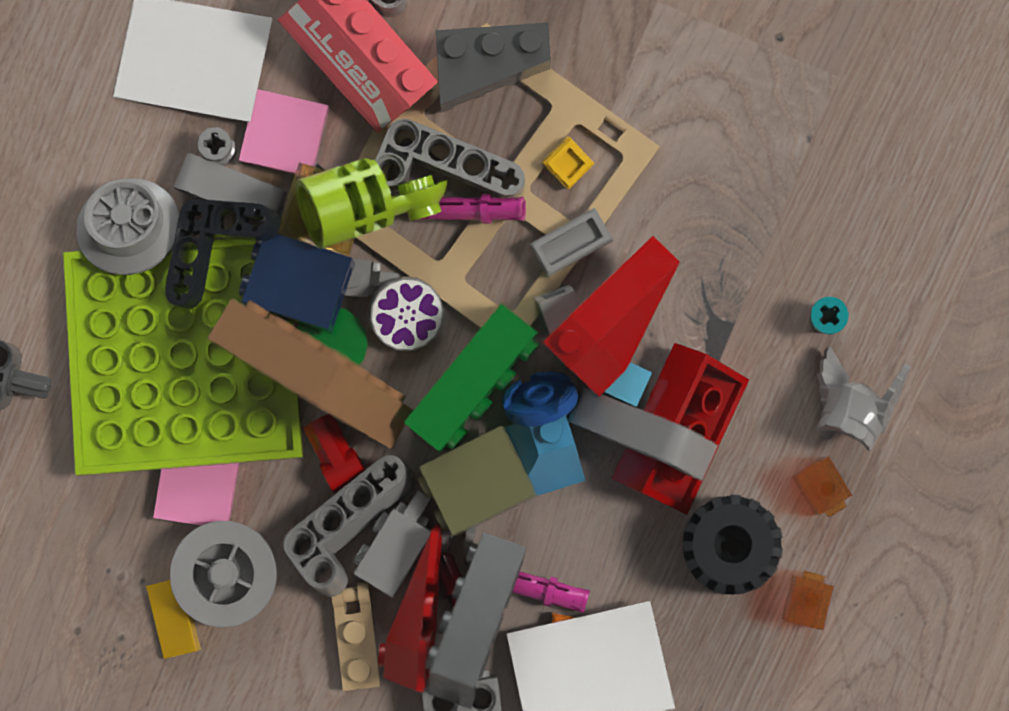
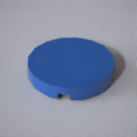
[502,371,578,427]

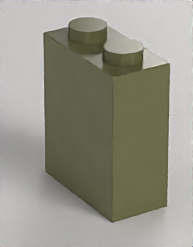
[418,426,538,536]

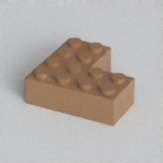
[208,299,414,449]

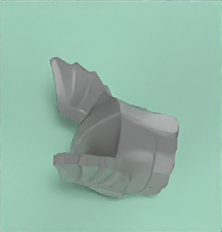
[816,347,911,451]

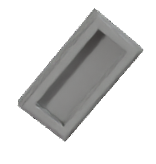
[530,208,613,277]

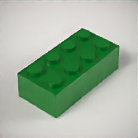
[404,303,540,452]

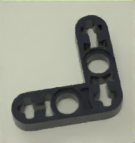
[165,199,281,309]

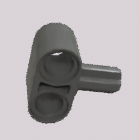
[0,340,51,411]

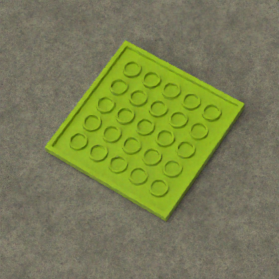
[63,234,303,476]

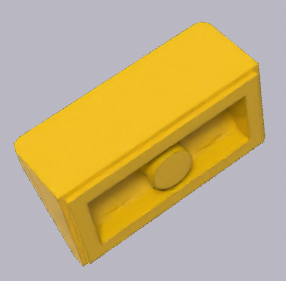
[146,580,201,659]

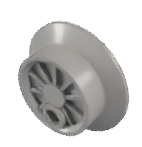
[76,179,179,275]
[170,521,277,627]

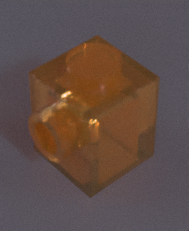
[792,456,853,517]
[781,570,834,630]

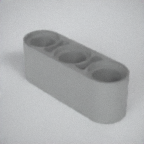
[173,153,287,225]

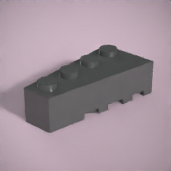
[425,532,526,709]

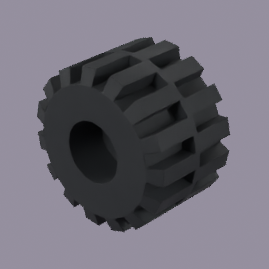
[683,494,783,595]

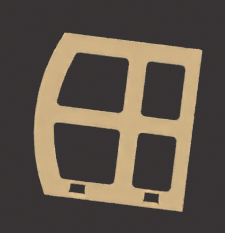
[356,23,660,328]

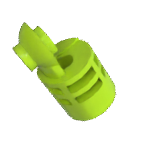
[296,158,447,249]

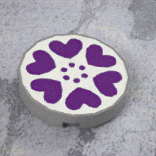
[369,276,444,351]

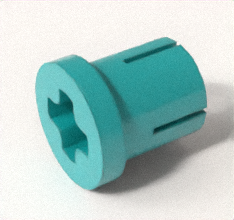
[810,296,849,335]

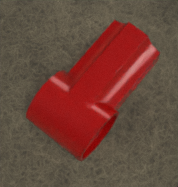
[303,413,365,494]

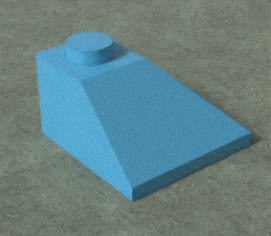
[504,415,586,496]

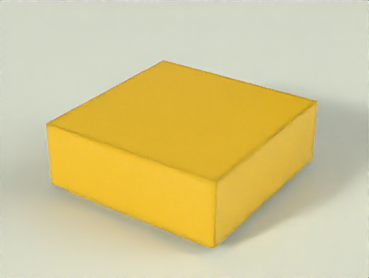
[541,136,595,190]

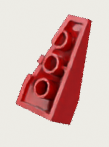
[543,236,680,397]
[378,525,443,692]

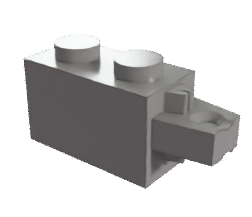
[353,490,432,598]

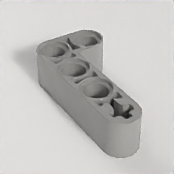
[375,118,525,198]
[568,387,718,481]
[283,455,415,597]

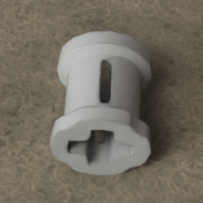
[198,127,236,166]

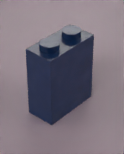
[239,234,355,335]

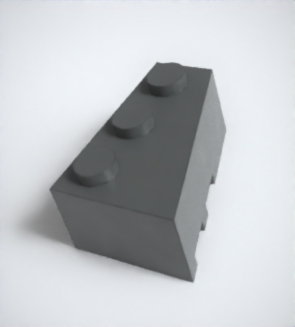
[435,23,551,113]

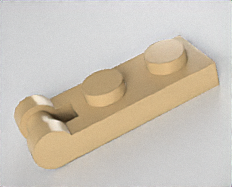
[332,581,381,691]

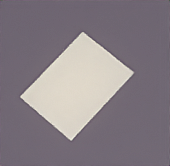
[113,0,272,122]
[507,601,675,711]

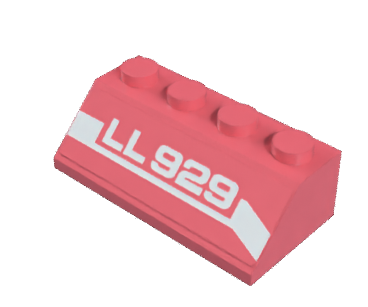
[277,0,438,133]

